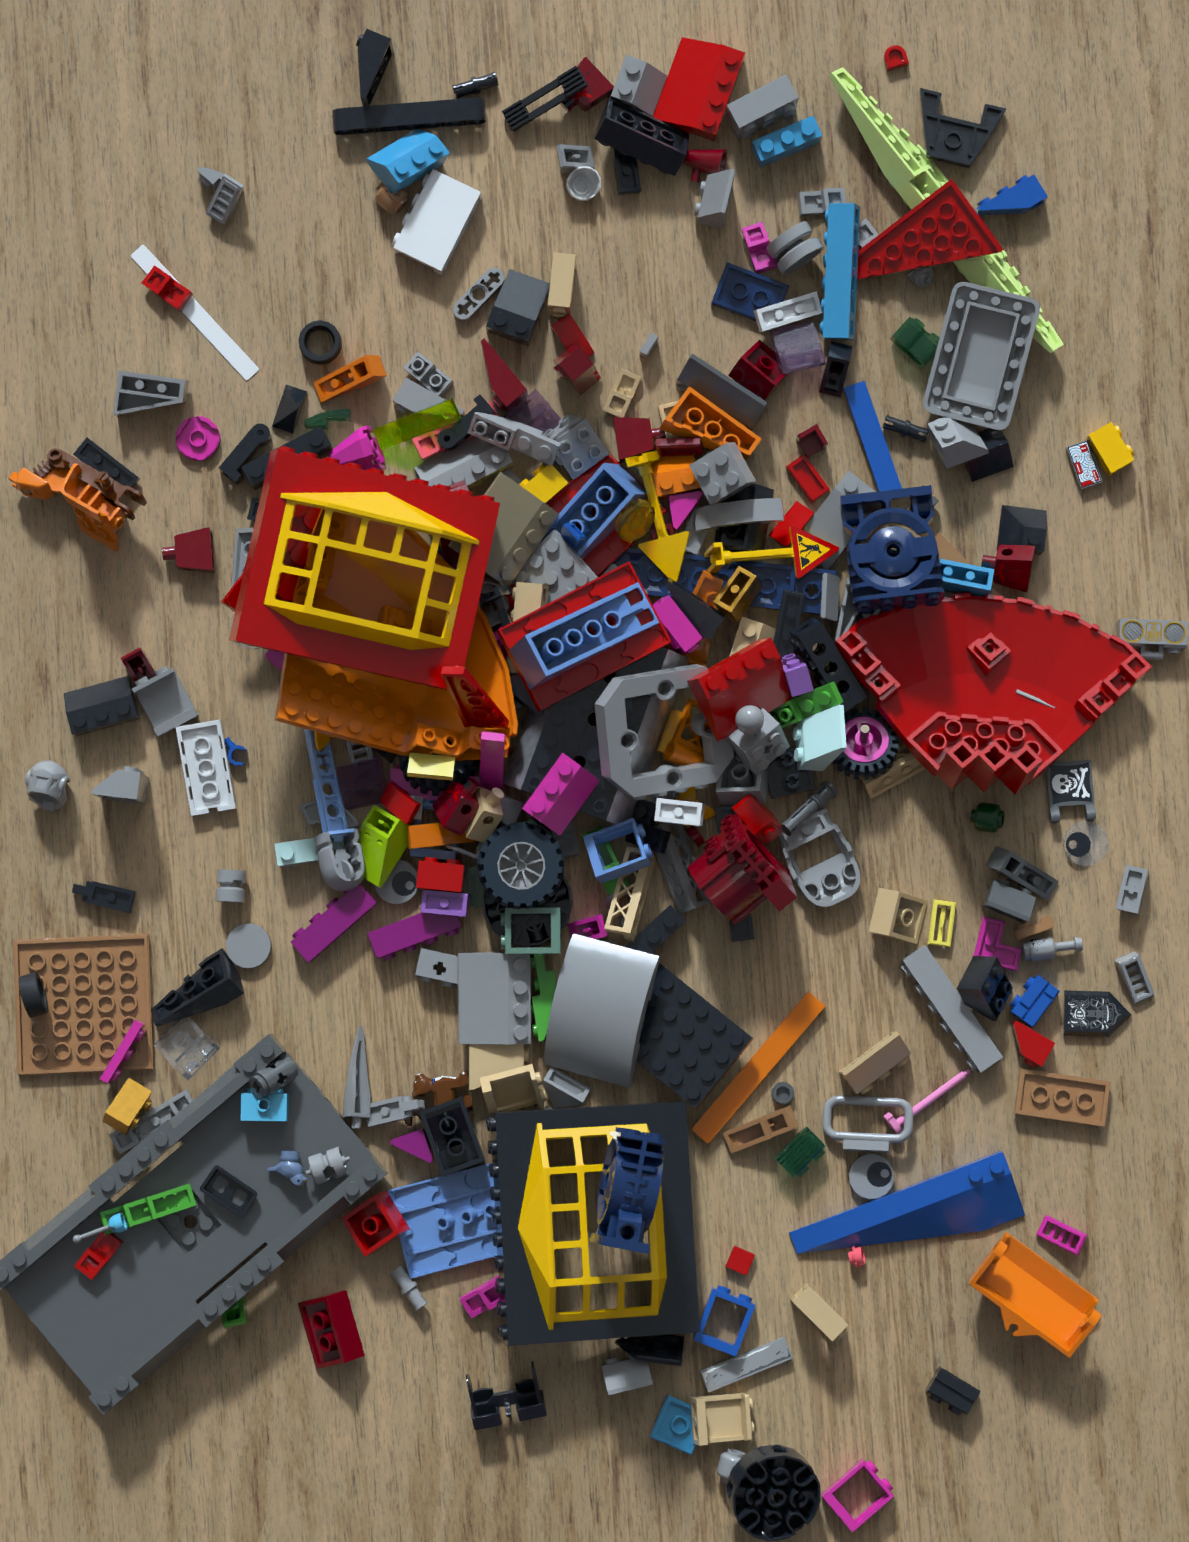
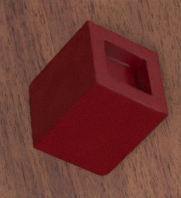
[796,424,828,458]

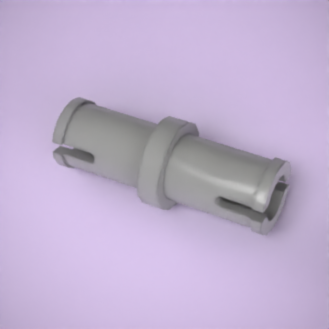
[390,1265,428,1311]

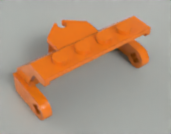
[969,1232,1102,1358]

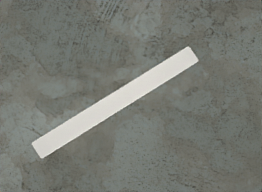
[131,245,259,380]

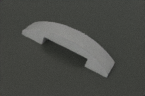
[694,498,784,532]
[109,1089,193,1154]

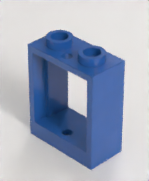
[693,1285,756,1357]

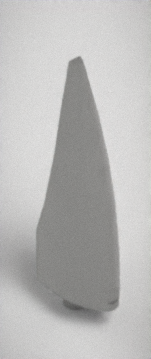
[342,1026,371,1129]

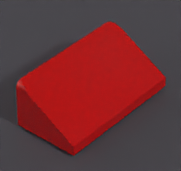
[768,501,814,548]

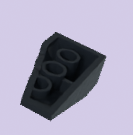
[152,948,244,1027]

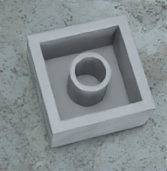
[689,442,756,505]

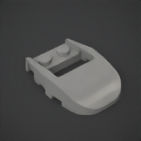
[778,808,860,907]

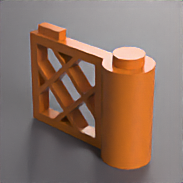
[663,698,708,766]

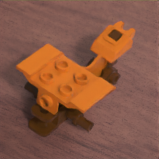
[8,448,147,552]

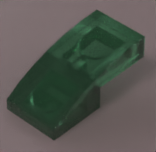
[304,409,351,430]

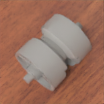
[306,1146,351,1185]

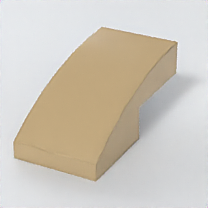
[603,368,642,417]

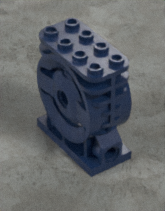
[840,485,944,614]
[588,1127,667,1254]

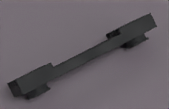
[501,66,588,132]

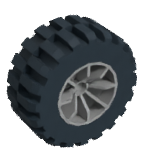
[477,822,565,909]

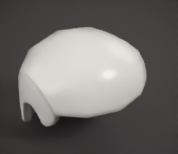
[566,166,601,201]

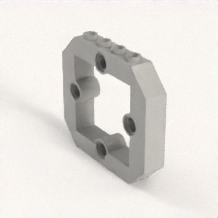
[595,664,734,800]

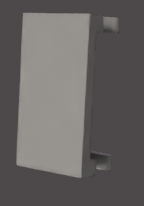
[1115,865,1149,916]

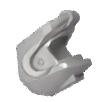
[25,760,71,812]

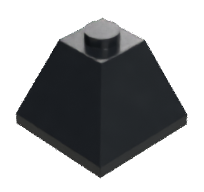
[997,505,1047,555]

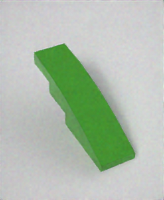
[98,1184,196,1235]

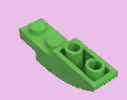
[768,682,843,728]
[530,954,556,1041]

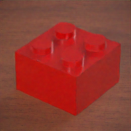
[416,857,467,894]
[341,1191,410,1257]

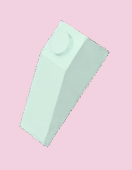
[274,838,345,867]

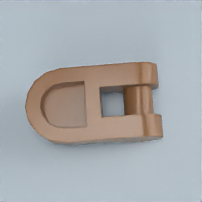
[1013,916,1054,941]

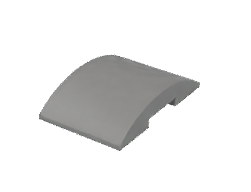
[544,933,660,1088]

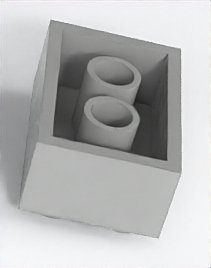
[725,75,799,140]

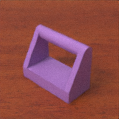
[421,890,472,917]

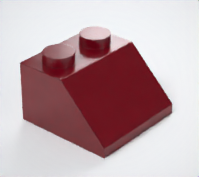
[728,339,794,401]

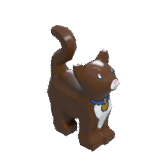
[404,1071,474,1126]

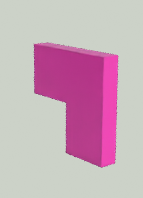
[973,916,1022,971]

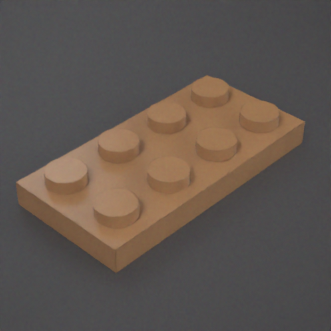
[1014,1068,1111,1127]

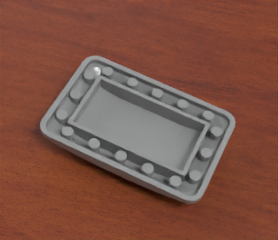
[923,282,1040,430]

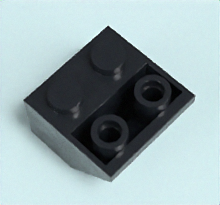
[956,956,1013,1021]

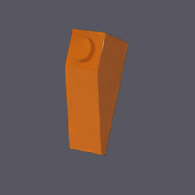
[313,355,387,403]

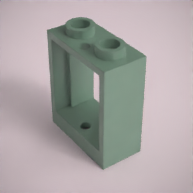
[501,907,561,954]

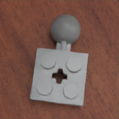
[728,705,790,775]

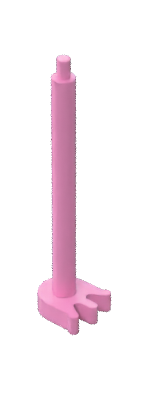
[883,1069,971,1134]

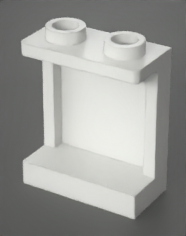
[654,798,705,826]

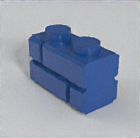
[1009,975,1060,1028]

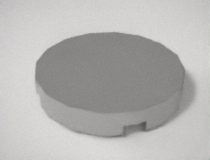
[226,924,271,968]

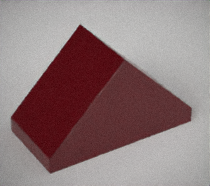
[121,647,156,682]

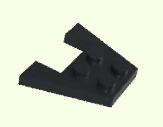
[919,88,1006,168]

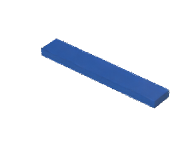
[843,381,902,491]

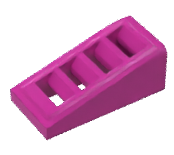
[1036,1215,1088,1256]

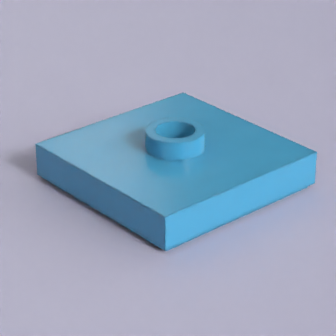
[649,1394,696,1455]

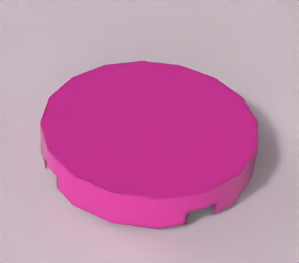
[176,416,220,461]

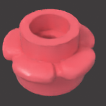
[848,1246,866,1268]

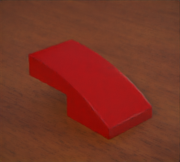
[141,265,193,312]
[551,313,595,357]
[380,781,421,824]
[74,1231,123,1280]

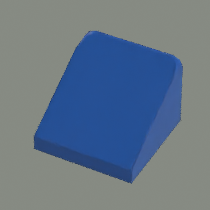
[561,522,587,549]

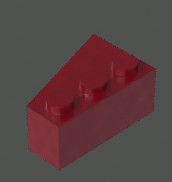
[553,344,601,395]

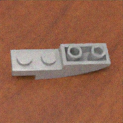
[467,412,561,466]

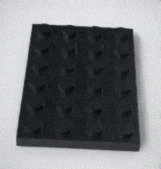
[637,963,753,1110]

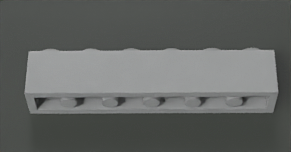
[901,945,1003,1073]

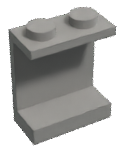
[132,666,198,737]

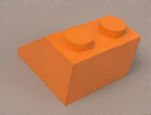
[651,454,701,500]

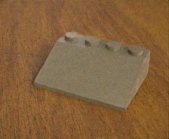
[448,472,559,586]

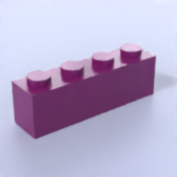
[291,884,378,963]
[368,913,462,961]

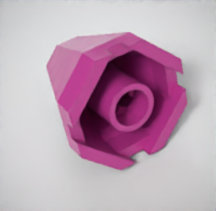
[330,425,385,470]

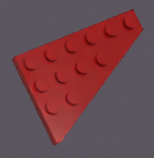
[857,179,1004,279]

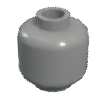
[717,1449,745,1483]

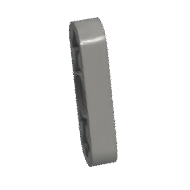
[453,268,504,322]

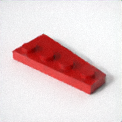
[441,666,509,728]

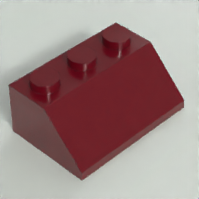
[298,1290,365,1369]

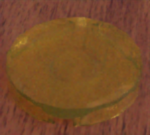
[615,499,655,542]

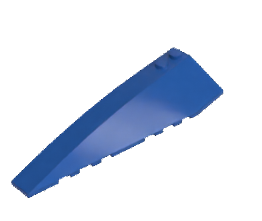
[789,1151,1025,1254]

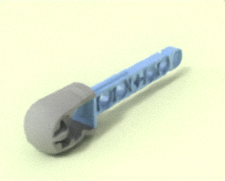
[304,729,366,891]

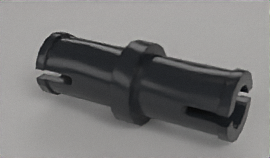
[452,72,499,99]
[882,415,929,443]

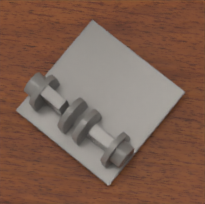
[555,418,609,480]

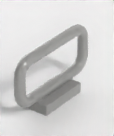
[822,1095,913,1153]

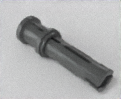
[780,781,838,836]

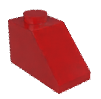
[732,793,783,845]
[1011,1020,1055,1068]

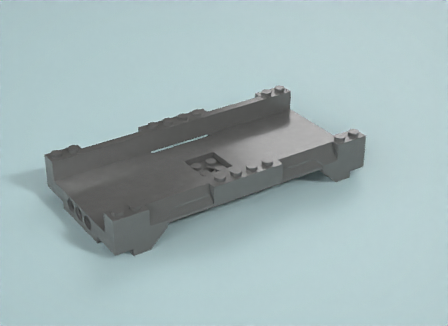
[0,1034,389,1415]

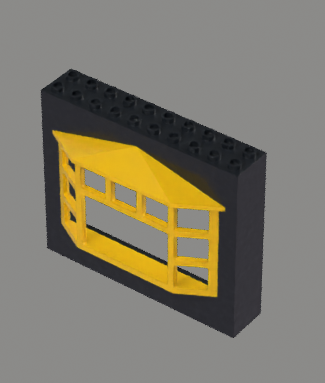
[486,1101,700,1346]

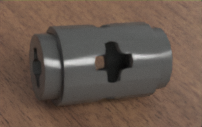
[249,1057,298,1098]

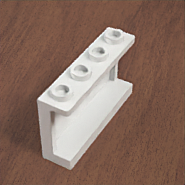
[392,169,482,275]

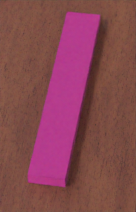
[480,731,505,792]

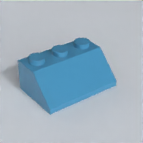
[366,128,450,194]

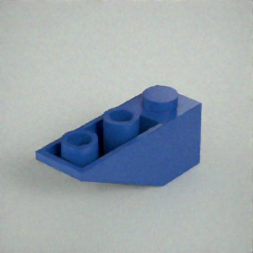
[976,174,1048,215]

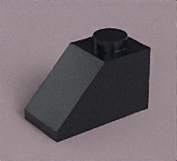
[819,341,853,397]

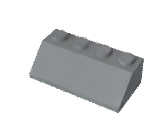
[414,436,514,489]

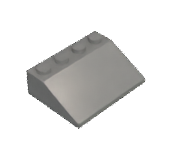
[458,952,531,1045]

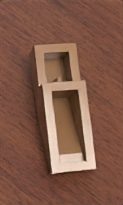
[723,1105,799,1154]

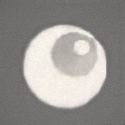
[1063,821,1108,866]

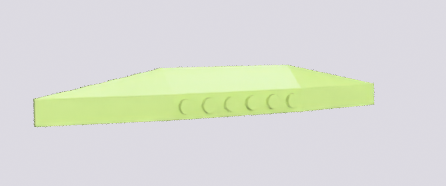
[829,67,1064,353]

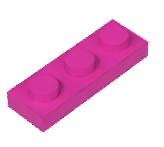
[100,1020,146,1084]

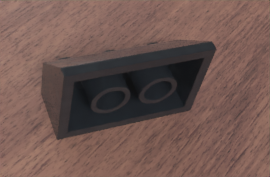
[714,484,774,552]
[64,676,141,737]

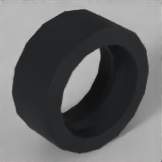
[298,320,342,365]
[18,972,48,1018]

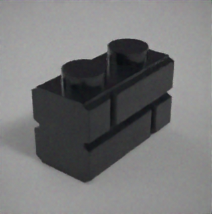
[926,1366,980,1416]

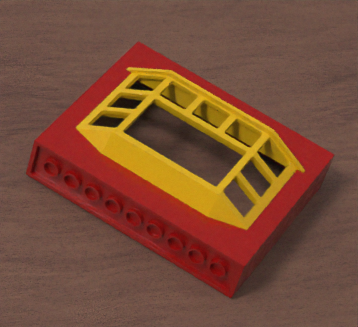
[229,446,500,690]

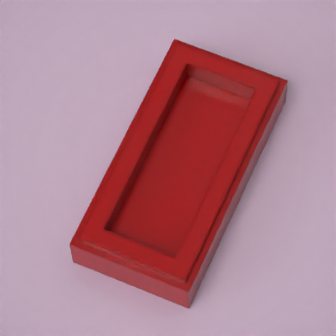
[786,454,830,504]

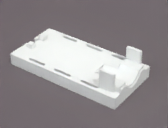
[176,719,236,816]

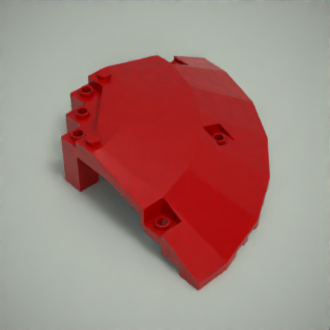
[834,593,1152,795]

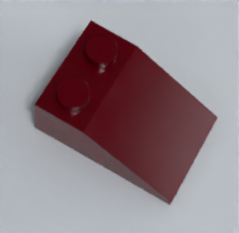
[481,338,528,415]

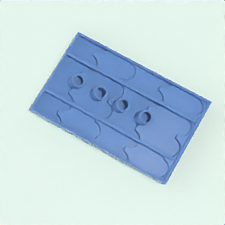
[387,1162,555,1279]

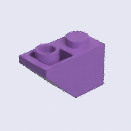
[782,654,814,697]

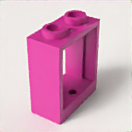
[653,595,702,654]
[821,1458,894,1532]

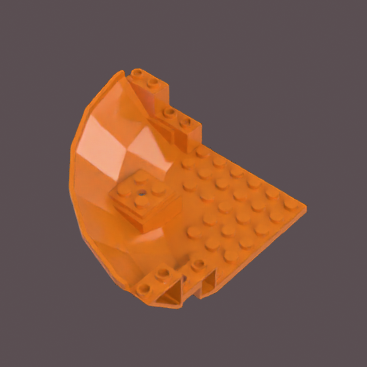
[275,509,518,761]

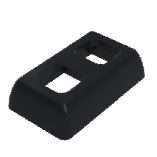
[200,1165,257,1218]

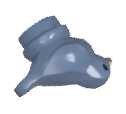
[267,1151,308,1186]

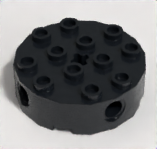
[482,875,572,947]
[726,1444,821,1541]

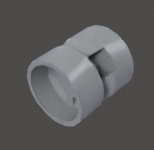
[215,869,247,903]

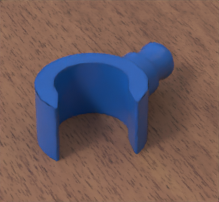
[224,737,247,766]

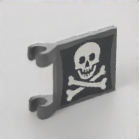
[1046,760,1096,823]

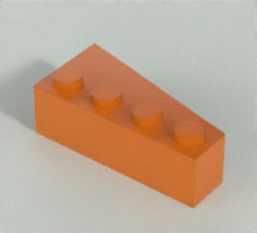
[659,386,762,462]

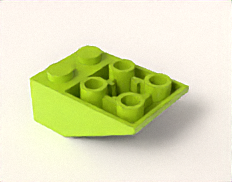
[359,805,409,888]

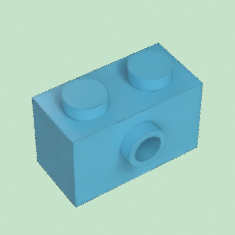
[241,1088,289,1121]

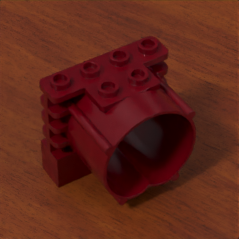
[688,813,797,925]

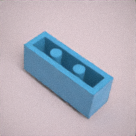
[751,115,822,168]

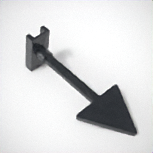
[479,585,544,716]

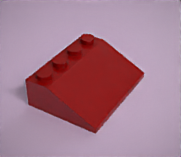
[653,37,745,142]
[687,637,791,742]

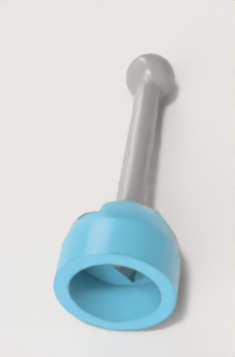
[72,1213,127,1244]

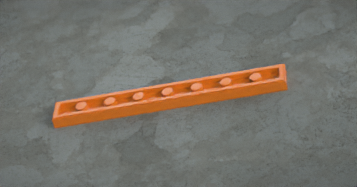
[691,992,825,1144]

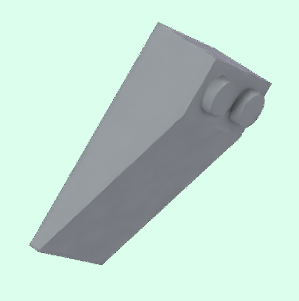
[802,471,876,570]

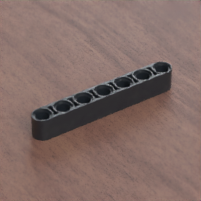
[332,98,486,135]

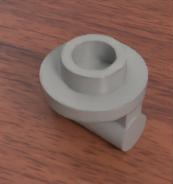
[907,266,934,288]

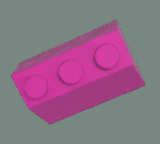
[522,753,600,835]

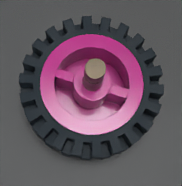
[832,708,899,780]

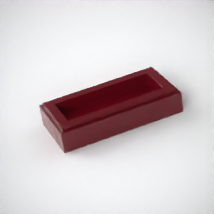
[656,437,704,457]

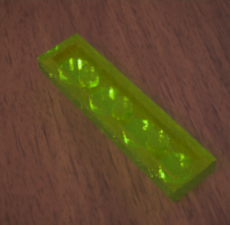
[373,398,461,450]

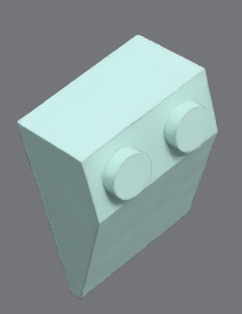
[793,705,846,771]

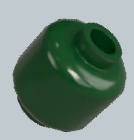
[970,802,1005,833]

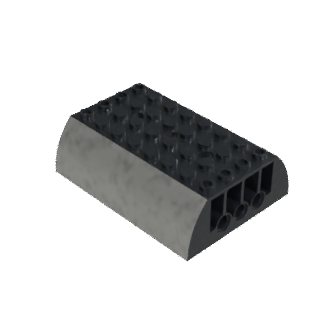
[503,647,689,824]

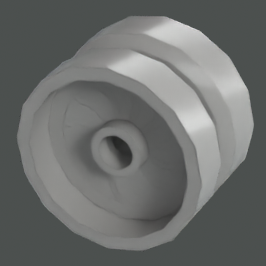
[766,221,824,275]

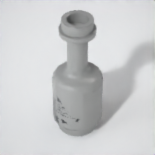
[1022,937,1083,962]

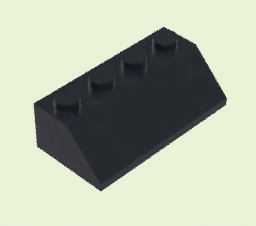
[594,97,689,176]

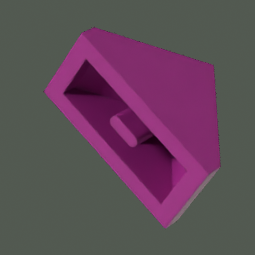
[390,1128,434,1163]

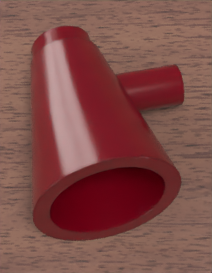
[682,149,727,182]

